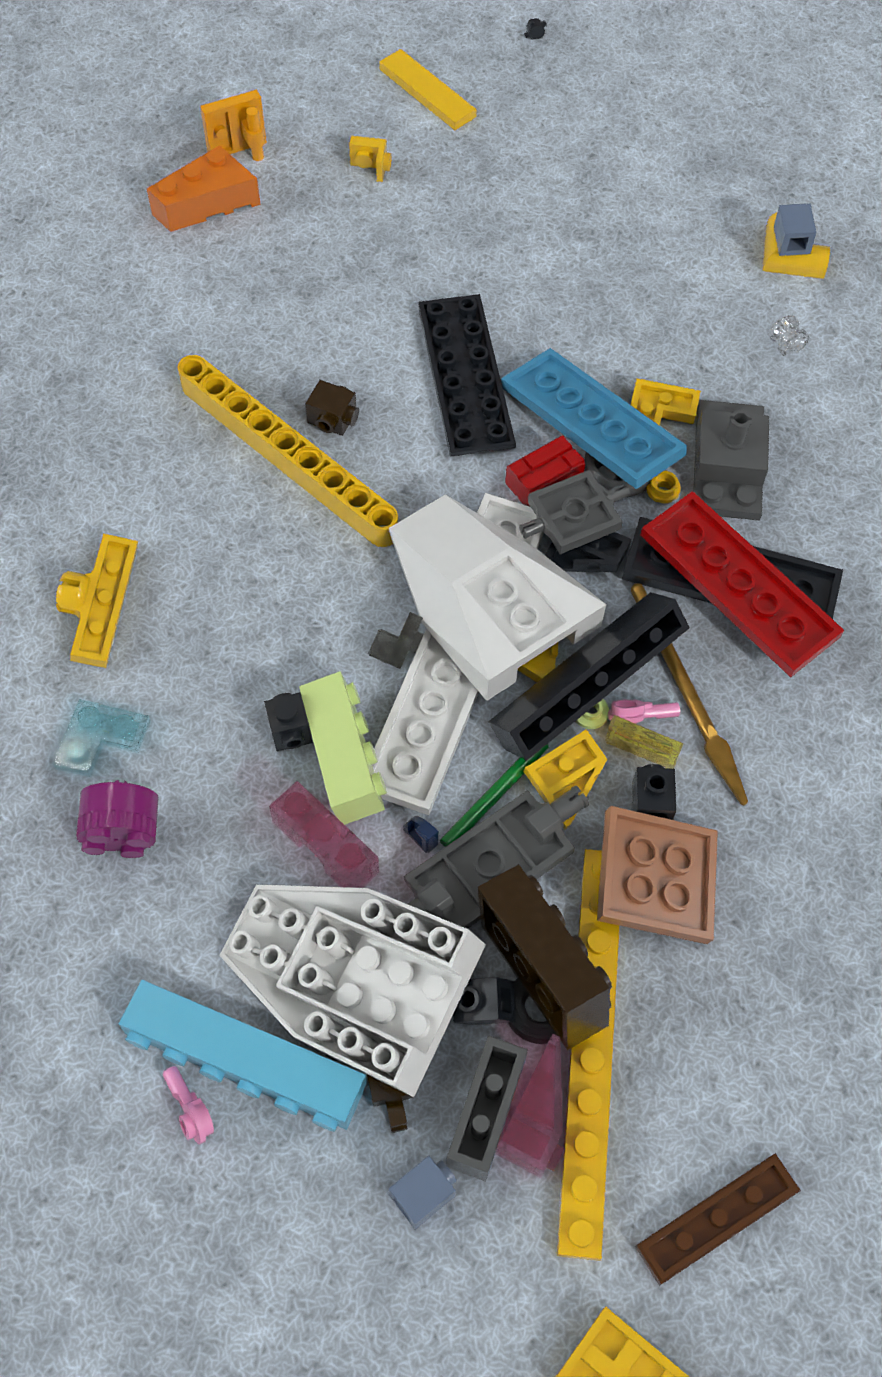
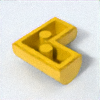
[763,213,830,279]

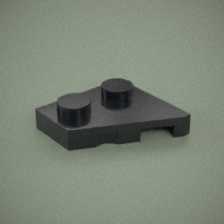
[545,532,632,572]

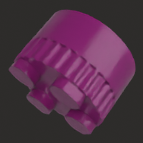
[76,780,159,858]

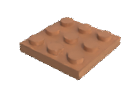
[597,806,718,944]

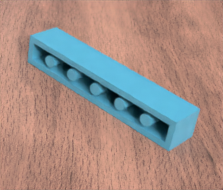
[119,980,367,1132]

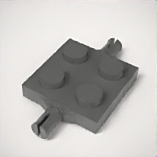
[519,470,630,554]

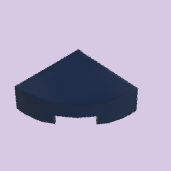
[403,816,439,853]

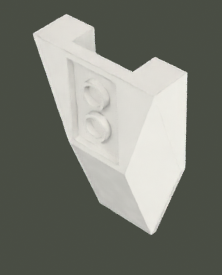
[389,494,606,701]
[219,885,486,1097]

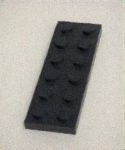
[622,517,843,619]

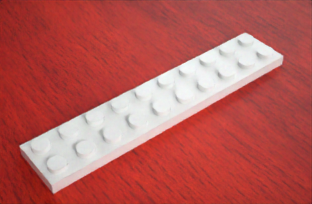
[372,493,544,815]

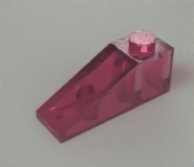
[496,1034,565,1178]

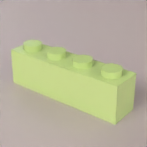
[299,671,387,826]

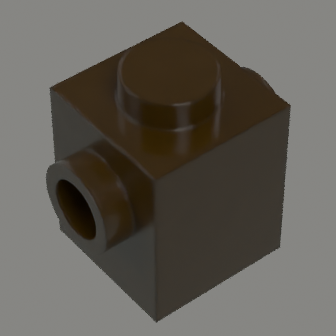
[305,380,359,436]

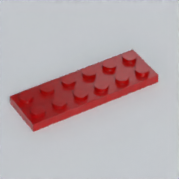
[640,491,844,678]

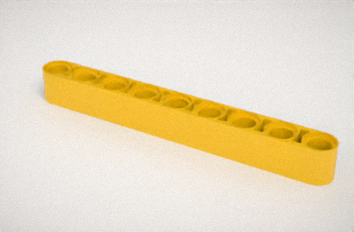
[177,355,398,547]

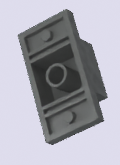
[693,400,769,521]

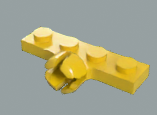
[56,533,138,668]

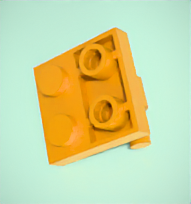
[200,89,267,161]

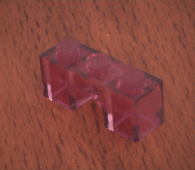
[269,781,379,888]

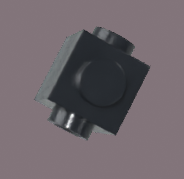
[264,692,313,752]
[632,764,676,820]
[453,977,515,1025]

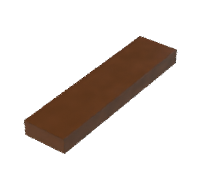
[635,1153,801,1286]

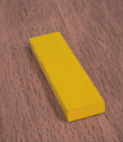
[379,49,477,130]

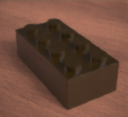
[477,864,612,1050]

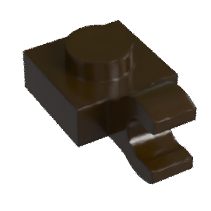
[367,1074,414,1133]

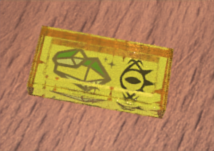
[605,715,684,769]

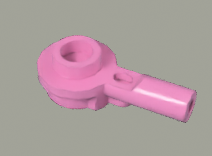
[608,699,680,726]
[162,1066,214,1144]

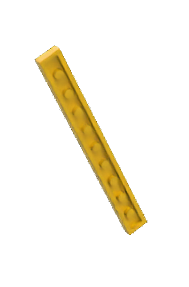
[557,849,619,1261]

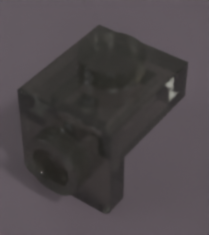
[368,612,424,669]

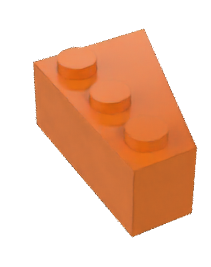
[147,145,261,232]

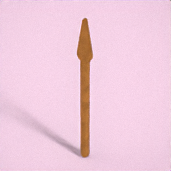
[631,583,748,806]

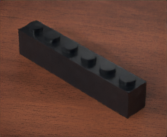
[488,592,690,761]

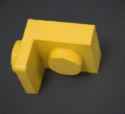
[349,136,392,182]

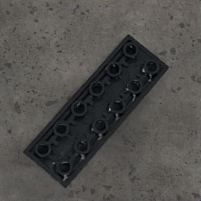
[418,294,516,457]

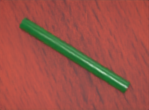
[439,744,549,847]

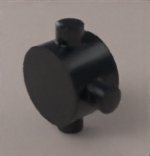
[524,18,547,40]

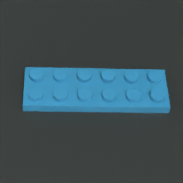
[501,348,687,489]

